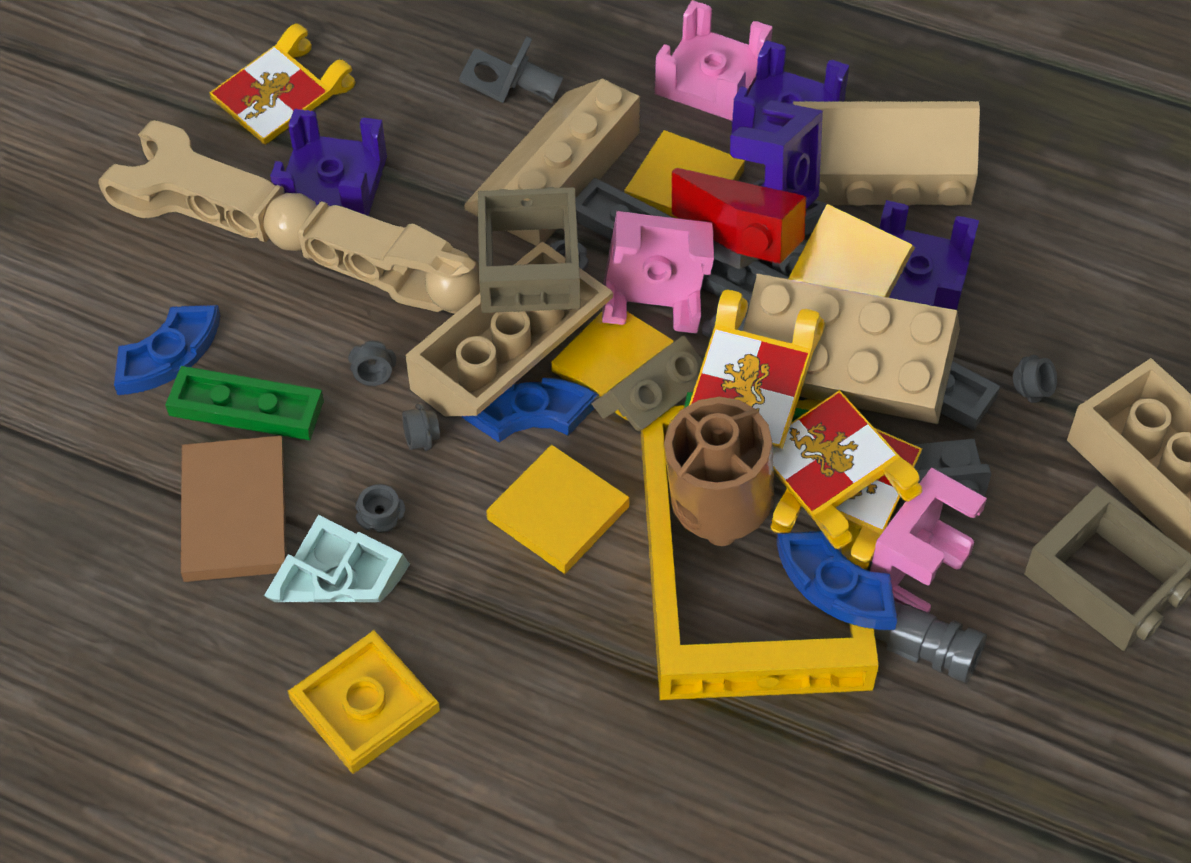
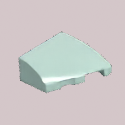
[264,515,410,602]

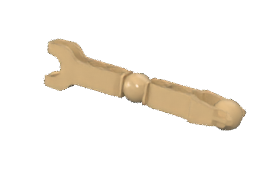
[99,120,480,314]

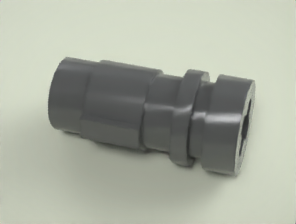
[874,601,987,683]

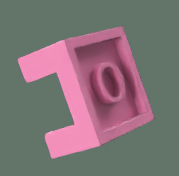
[655,0,773,121]
[602,211,714,334]
[870,467,987,613]

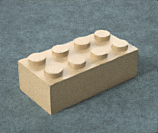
[743,274,960,424]
[1067,358,1191,554]

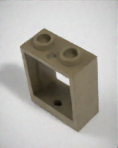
[478,187,580,313]
[1024,485,1191,652]

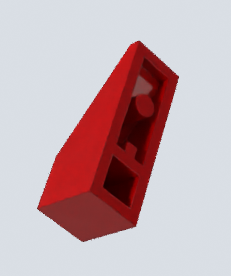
[671,168,806,264]

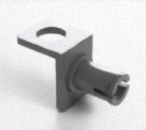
[459,36,564,103]

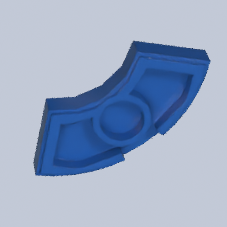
[114,305,221,395]
[462,378,599,443]
[777,531,897,630]

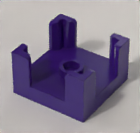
[731,40,849,134]
[730,100,823,209]
[270,109,387,216]
[879,200,979,310]

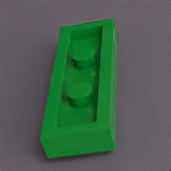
[165,366,324,440]

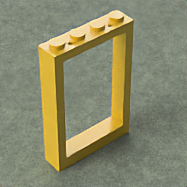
[641,398,879,700]

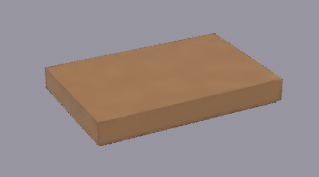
[181,436,287,582]

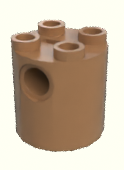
[664,397,775,546]

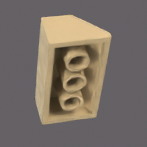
[465,79,640,246]
[793,101,980,206]
[406,241,613,417]

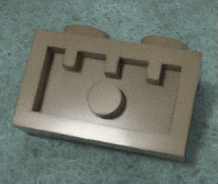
[591,335,703,431]

